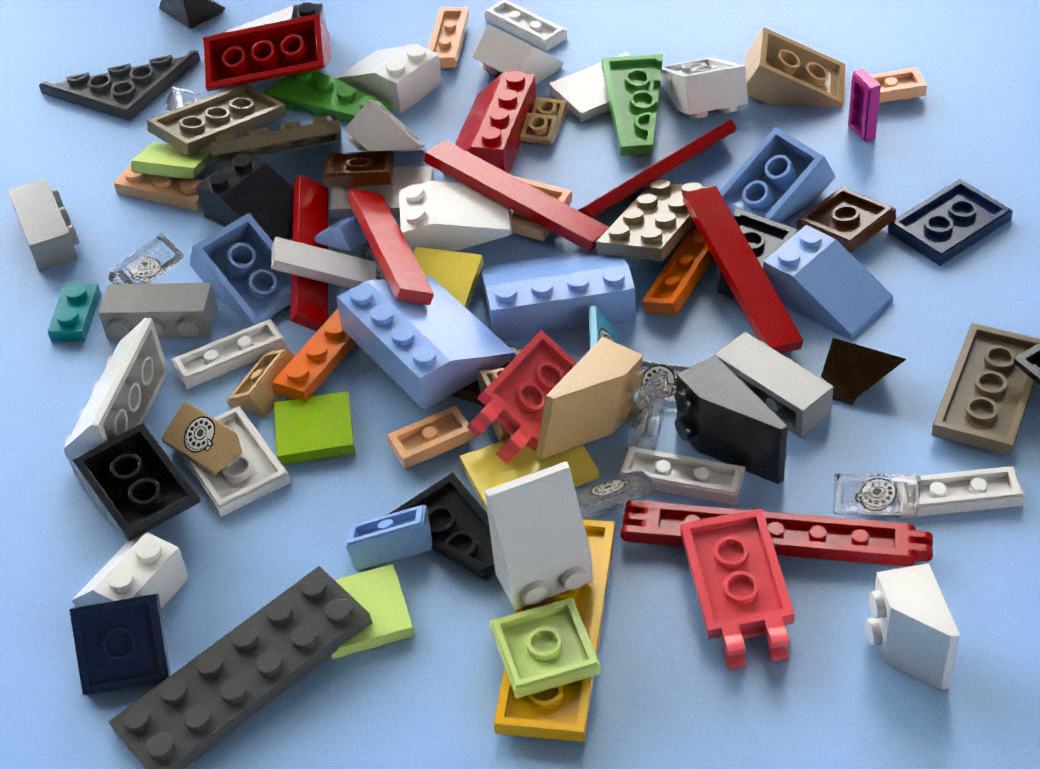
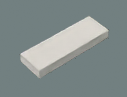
[484,0,567,51]
[271,237,376,289]
[171,319,287,390]
[619,446,745,505]
[892,466,1025,518]

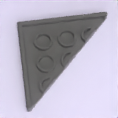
[39,50,201,121]

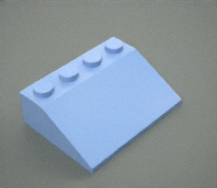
[480,249,636,341]
[336,276,516,410]

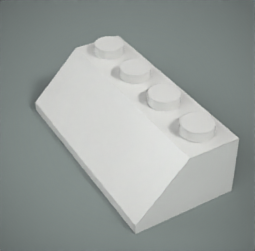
[64,318,168,474]

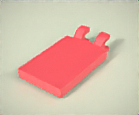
[467,330,577,464]
[680,508,795,670]

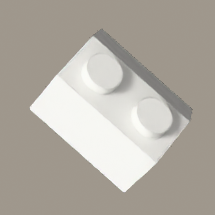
[472,24,564,85]
[344,99,426,152]
[72,532,189,609]
[865,563,960,690]

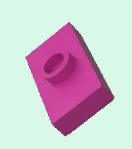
[848,68,881,142]

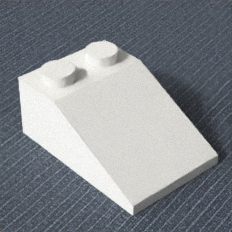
[335,44,442,114]
[660,57,749,118]
[399,181,513,252]
[485,462,593,610]

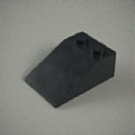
[196,152,294,242]
[674,355,788,484]
[72,423,201,542]

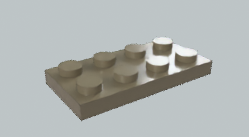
[147,84,286,155]
[210,116,342,164]
[596,180,708,261]
[931,323,1040,456]

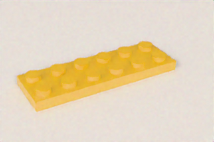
[494,519,615,742]

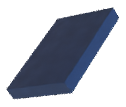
[888,179,1013,266]

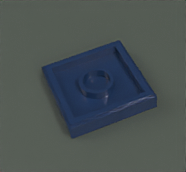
[69,593,171,695]

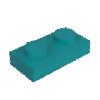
[47,283,101,342]

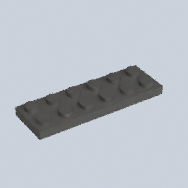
[109,566,373,769]

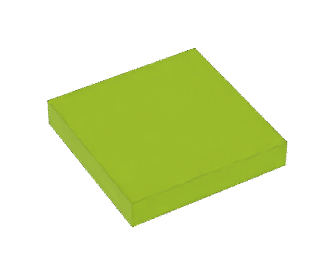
[274,391,355,465]

